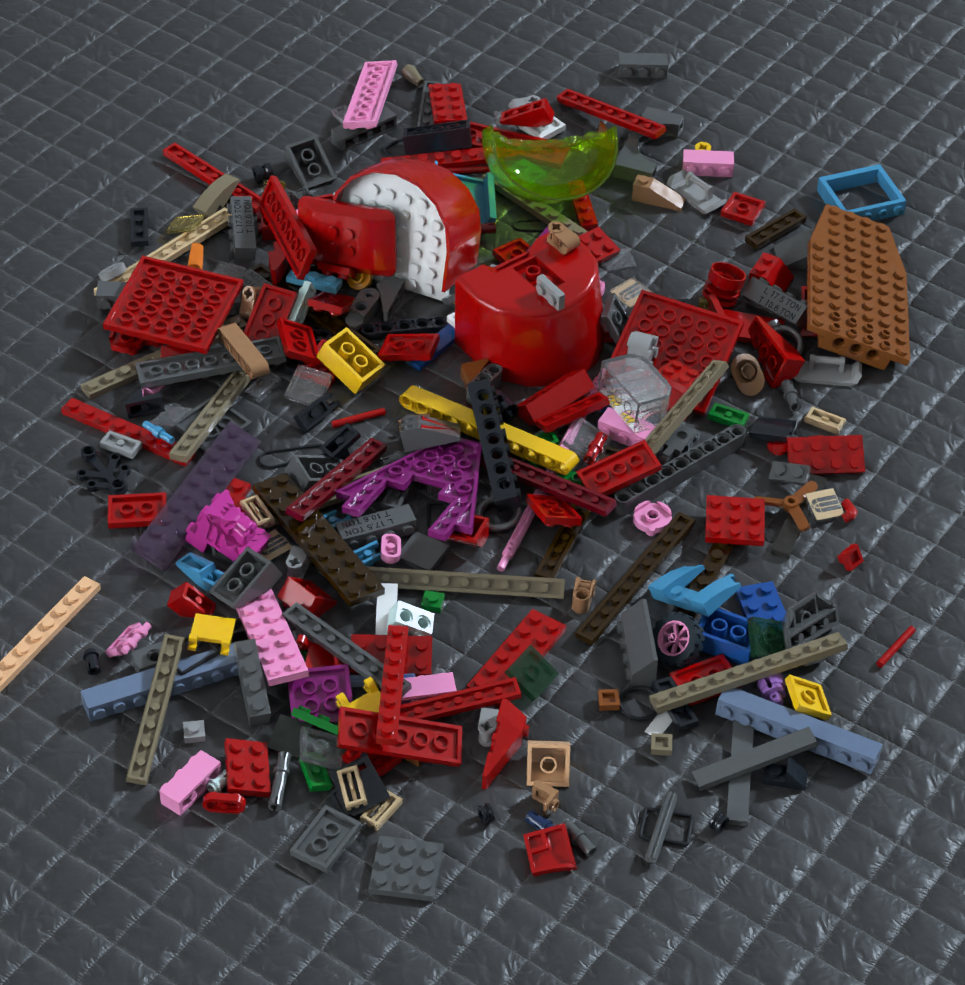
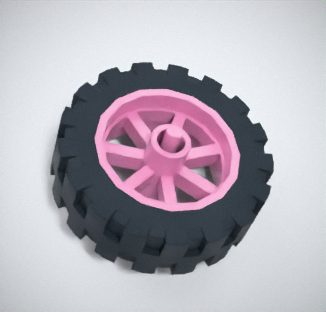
[652,612,705,668]

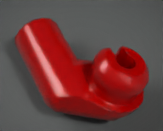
[841,499,858,523]

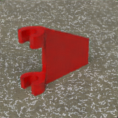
[295,634,345,668]

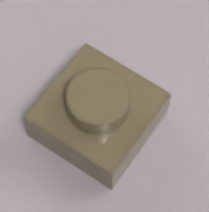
[651,733,672,756]

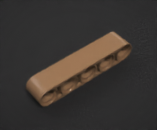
[217,323,270,379]

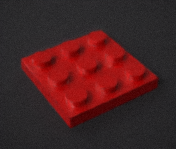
[705,495,765,546]

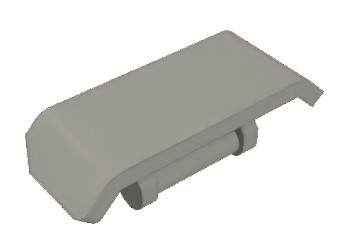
[667,170,727,214]
[794,354,862,387]

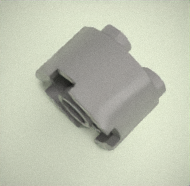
[624,331,659,372]

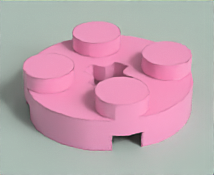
[633,501,672,536]

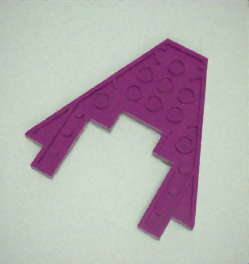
[336,438,482,541]

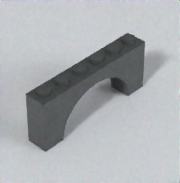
[611,106,684,182]

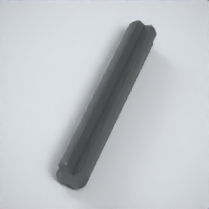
[645,791,677,864]

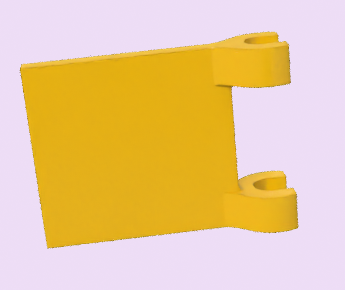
[188,613,236,656]
[335,676,381,712]

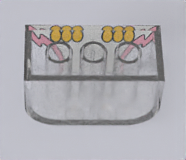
[597,354,671,434]

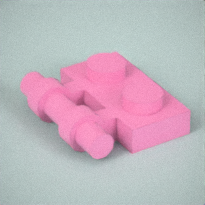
[105,622,152,658]

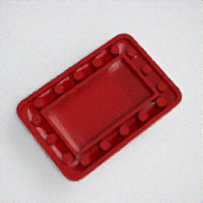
[298,196,397,276]

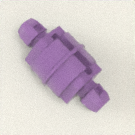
[756,672,787,705]

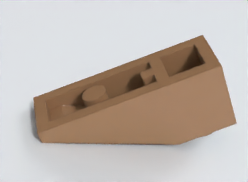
[632,175,686,211]

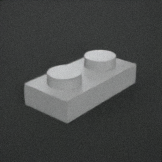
[536,274,565,311]
[100,430,142,459]

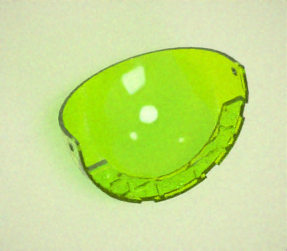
[482,125,618,204]

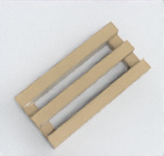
[804,406,846,435]
[240,494,275,528]
[337,765,368,811]
[360,790,403,831]

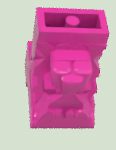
[185,489,272,562]

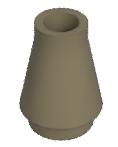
[401,64,424,87]

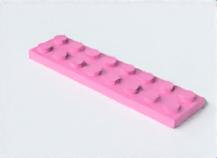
[343,60,397,130]
[236,589,309,686]

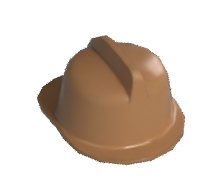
[731,354,765,396]

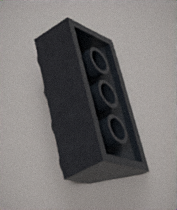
[403,119,472,155]

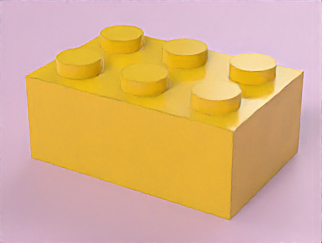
[316,327,385,394]

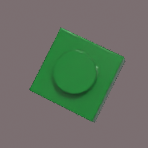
[421,590,445,613]

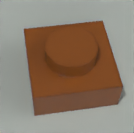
[598,689,620,711]

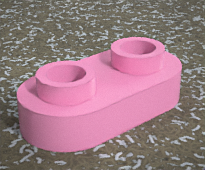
[380,533,401,564]

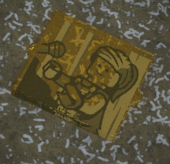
[166,214,204,233]

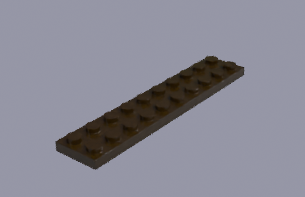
[253,473,385,607]

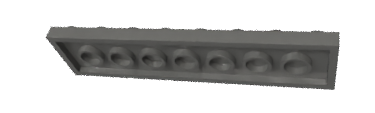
[135,336,287,389]

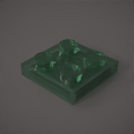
[747,617,785,659]
[504,645,559,702]

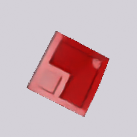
[523,823,577,877]

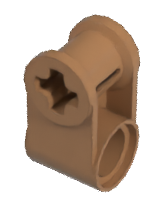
[547,221,580,254]
[239,286,262,320]
[572,577,596,614]

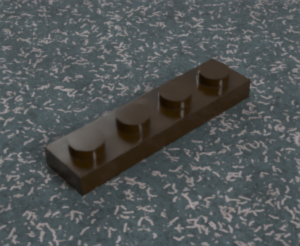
[745,208,807,250]

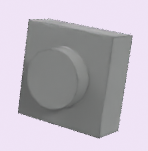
[183,720,206,744]

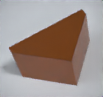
[461,359,489,389]

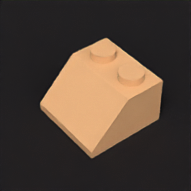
[527,740,570,787]

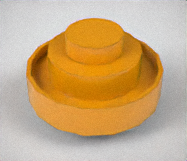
[347,273,373,290]

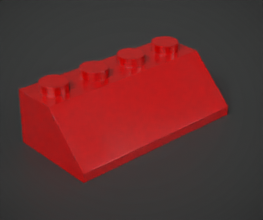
[517,369,595,426]

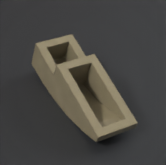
[193,174,240,218]

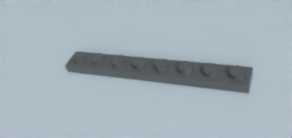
[282,602,412,696]

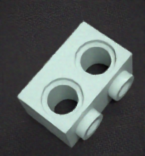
[387,600,434,636]

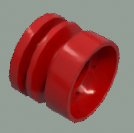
[702,262,746,307]

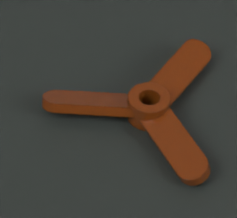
[754,481,818,532]

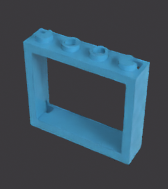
[817,164,906,221]

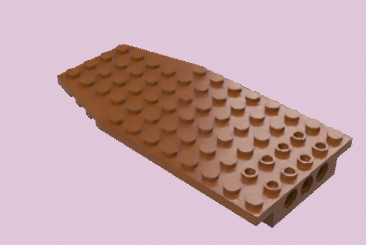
[807,204,910,370]

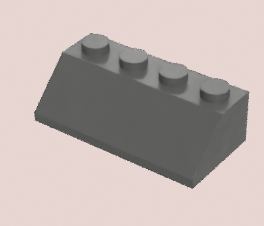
[617,599,658,687]

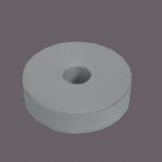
[98,262,127,281]

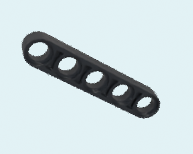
[361,316,448,341]

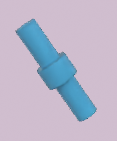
[142,420,175,444]

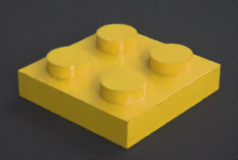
[785,674,832,721]

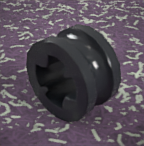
[477,803,495,824]
[709,812,729,834]

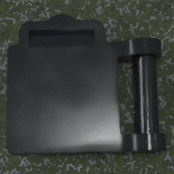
[328,752,390,818]

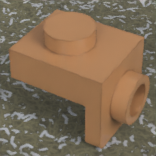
[532,780,560,817]

